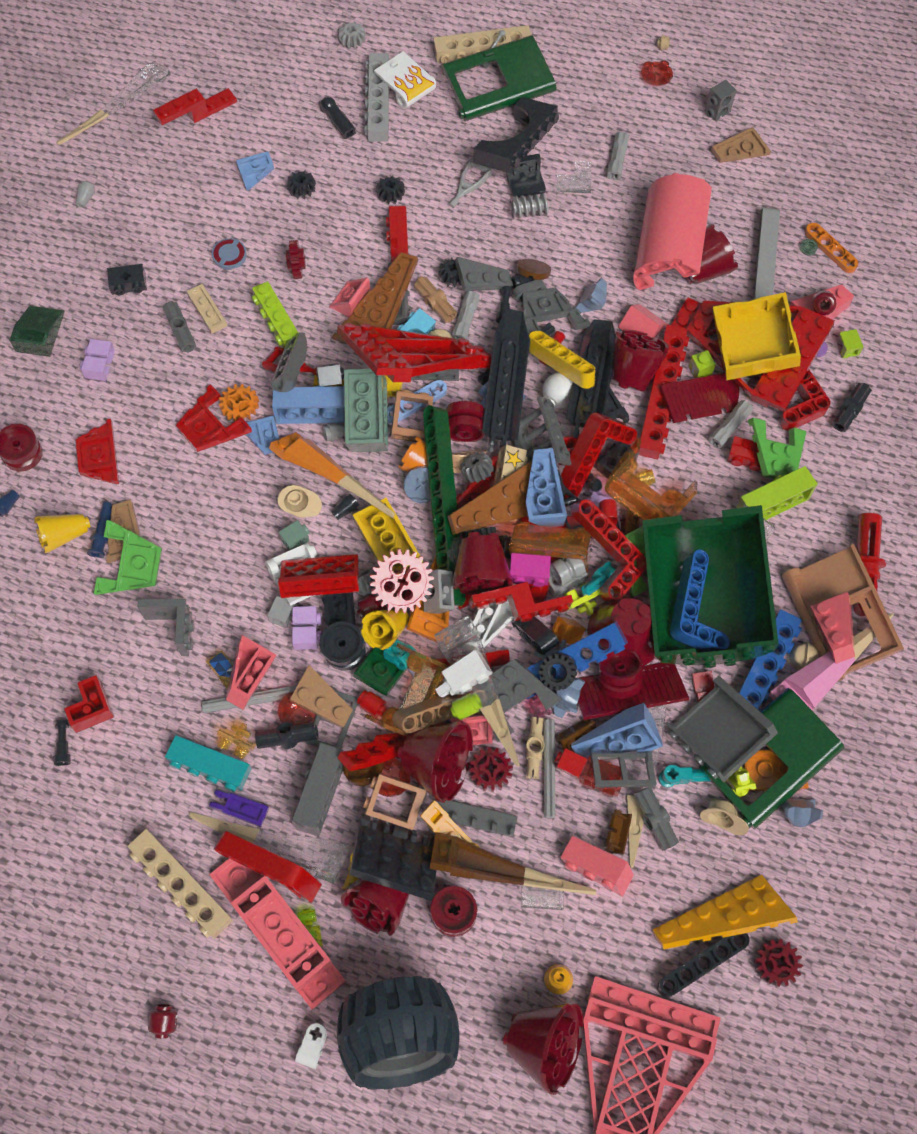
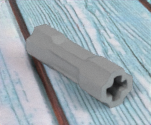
[607,132,629,180]
[452,291,480,339]
[708,400,753,449]

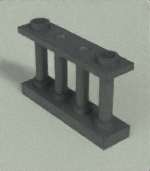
[514,396,571,466]

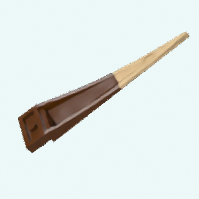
[430,833,597,895]

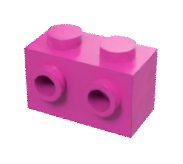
[510,553,551,587]

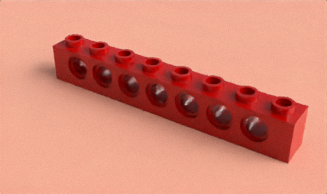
[638,325,690,460]

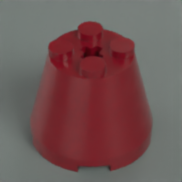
[685,224,738,285]
[612,329,669,391]
[453,532,512,594]
[341,878,410,936]

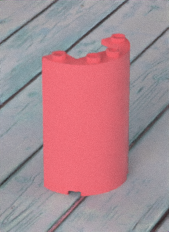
[633,173,712,290]

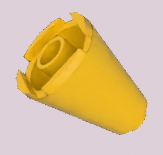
[34,514,90,553]
[361,608,409,650]

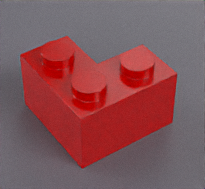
[64,675,114,733]

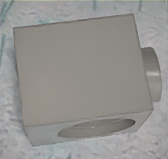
[267,596,296,628]

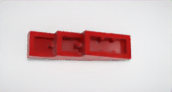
[338,732,407,771]

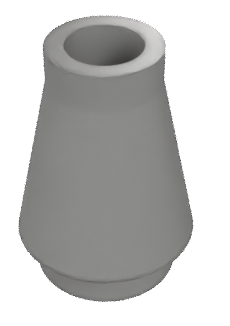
[75,181,95,208]
[323,424,345,442]

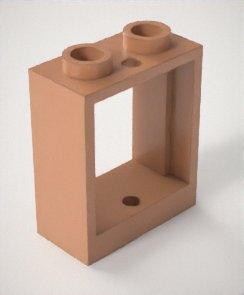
[390,390,433,442]
[363,773,426,830]

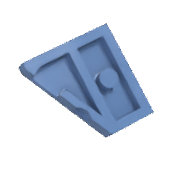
[236,151,274,191]
[246,415,280,455]

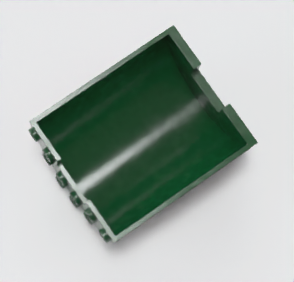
[643,505,779,668]

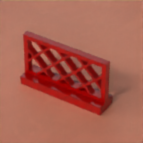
[278,554,359,598]

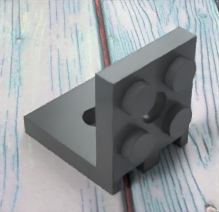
[137,599,195,656]

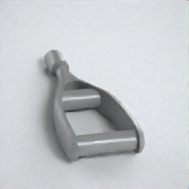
[448,158,493,208]

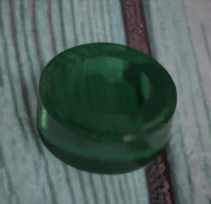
[800,239,818,256]

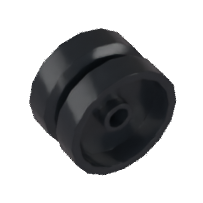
[320,621,366,671]

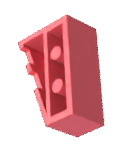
[790,284,854,319]
[811,592,855,664]
[226,635,276,710]
[560,836,634,897]

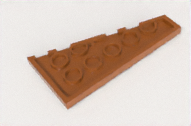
[331,252,418,344]
[448,461,532,535]

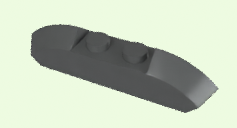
[271,332,307,392]

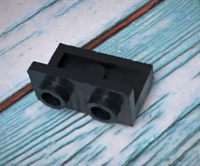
[322,592,356,626]

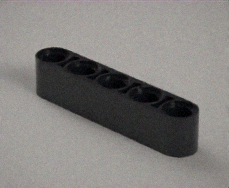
[657,933,750,998]

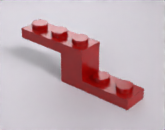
[153,88,237,125]
[468,582,574,622]

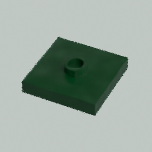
[353,647,408,697]

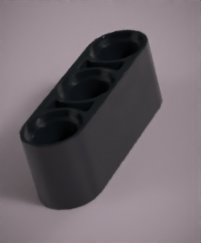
[511,616,559,655]

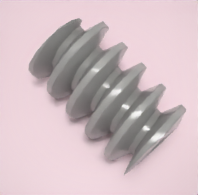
[511,193,548,219]

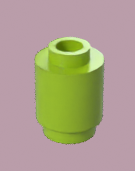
[450,693,482,720]

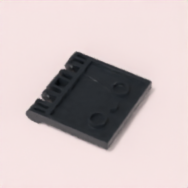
[349,813,437,901]

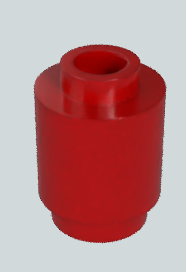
[357,690,388,718]

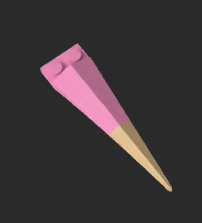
[769,613,894,711]

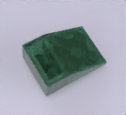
[9,306,65,357]

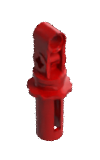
[853,513,886,617]

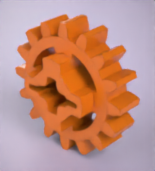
[219,384,259,422]

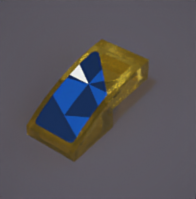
[206,650,233,691]

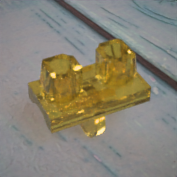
[217,723,256,759]

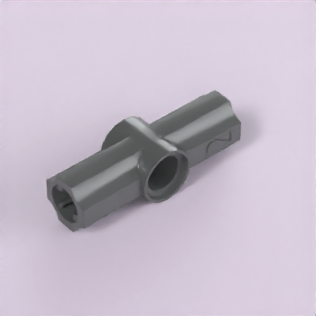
[163,301,196,353]
[634,786,679,851]

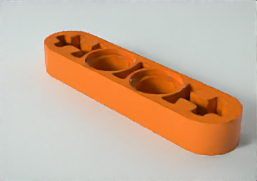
[805,223,858,273]

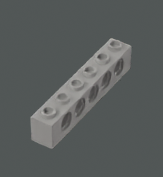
[365,53,389,142]

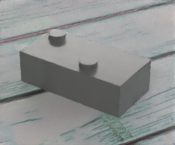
[292,743,344,837]

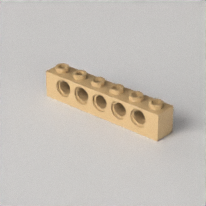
[433,25,531,63]
[127,829,233,939]

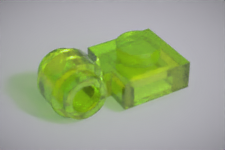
[298,908,323,948]

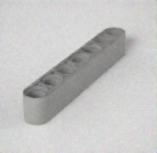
[753,207,780,300]

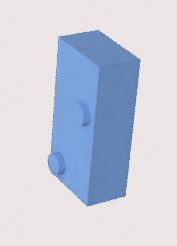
[272,386,345,424]

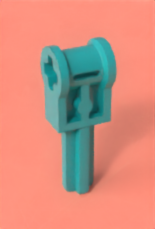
[581,561,624,596]
[378,639,418,670]
[658,765,711,788]

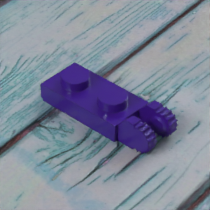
[209,790,269,827]

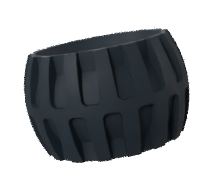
[337,976,460,1090]

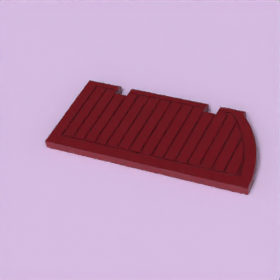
[660,373,740,423]

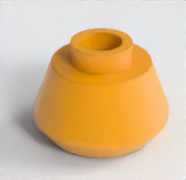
[544,964,573,995]

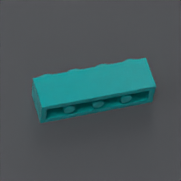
[165,735,252,792]

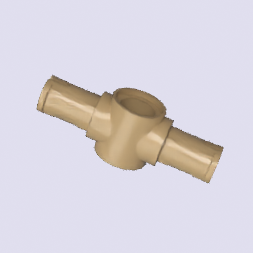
[525,717,545,779]

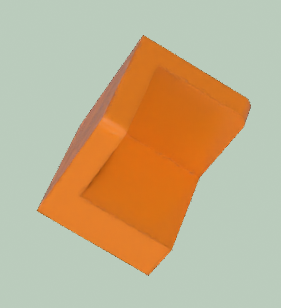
[551,616,586,644]

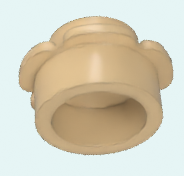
[658,35,670,51]

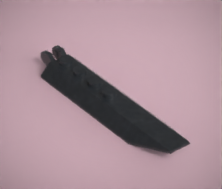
[482,308,530,452]
[566,319,615,438]

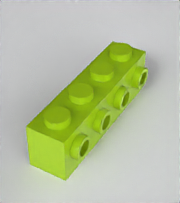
[251,281,298,349]

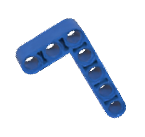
[670,550,730,652]

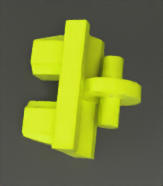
[564,582,600,616]
[726,766,756,797]

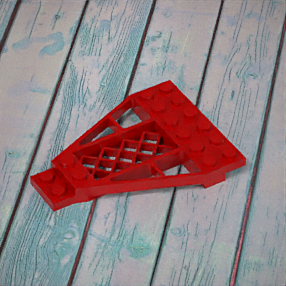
[671,297,835,412]
[337,323,492,382]

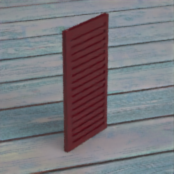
[577,663,689,720]

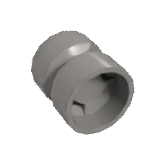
[550,551,586,586]

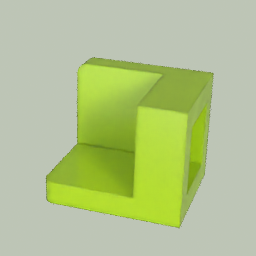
[839,329,864,359]

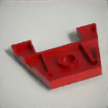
[176,384,252,452]

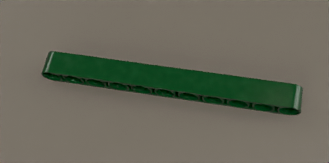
[423,405,466,606]

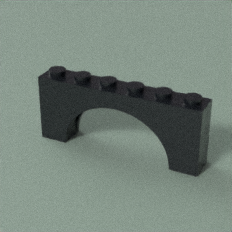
[474,97,559,174]

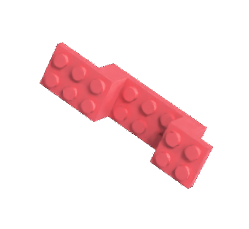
[209,859,346,1010]

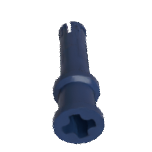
[87,501,114,558]

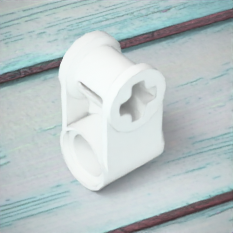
[295,1023,327,1070]

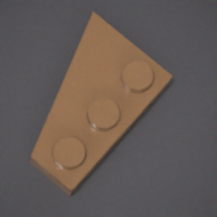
[710,127,771,163]
[106,499,141,563]

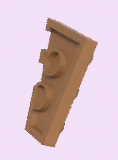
[290,665,353,729]

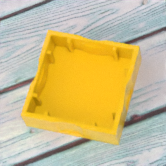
[713,292,801,380]

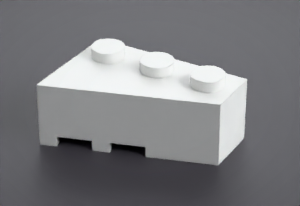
[460,591,514,653]

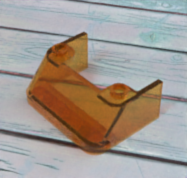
[605,437,698,520]
[509,522,592,573]
[365,643,450,736]

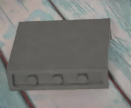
[665,676,778,783]

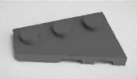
[455,257,513,291]

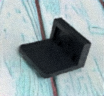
[506,154,546,198]

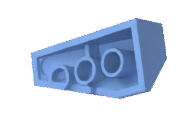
[525,448,567,528]
[571,703,663,759]

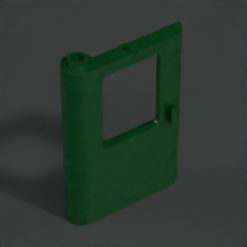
[441,35,556,122]
[699,688,845,829]

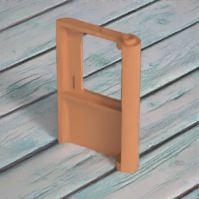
[782,544,904,682]

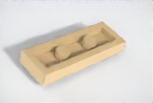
[187,284,227,334]

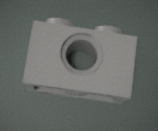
[424,569,455,614]

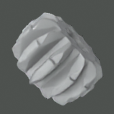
[338,21,366,50]

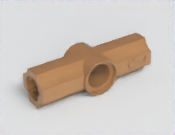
[414,276,457,323]

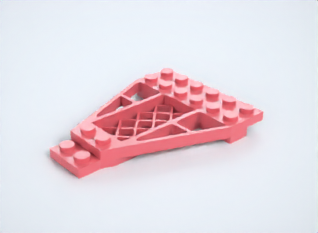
[583,976,721,1134]

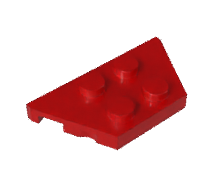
[75,418,119,485]

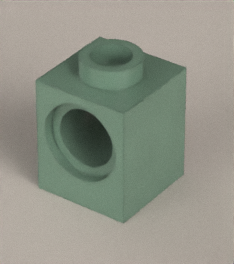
[278,520,310,550]

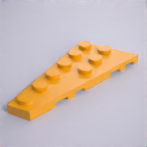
[652,874,798,949]

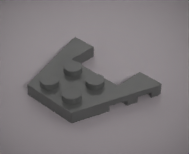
[522,287,590,335]
[482,659,563,742]

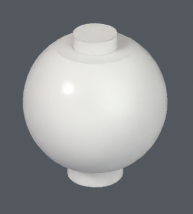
[542,372,573,409]

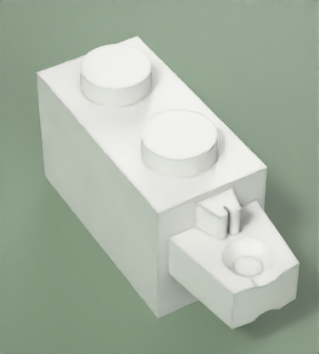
[435,650,493,698]

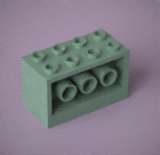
[344,369,388,452]

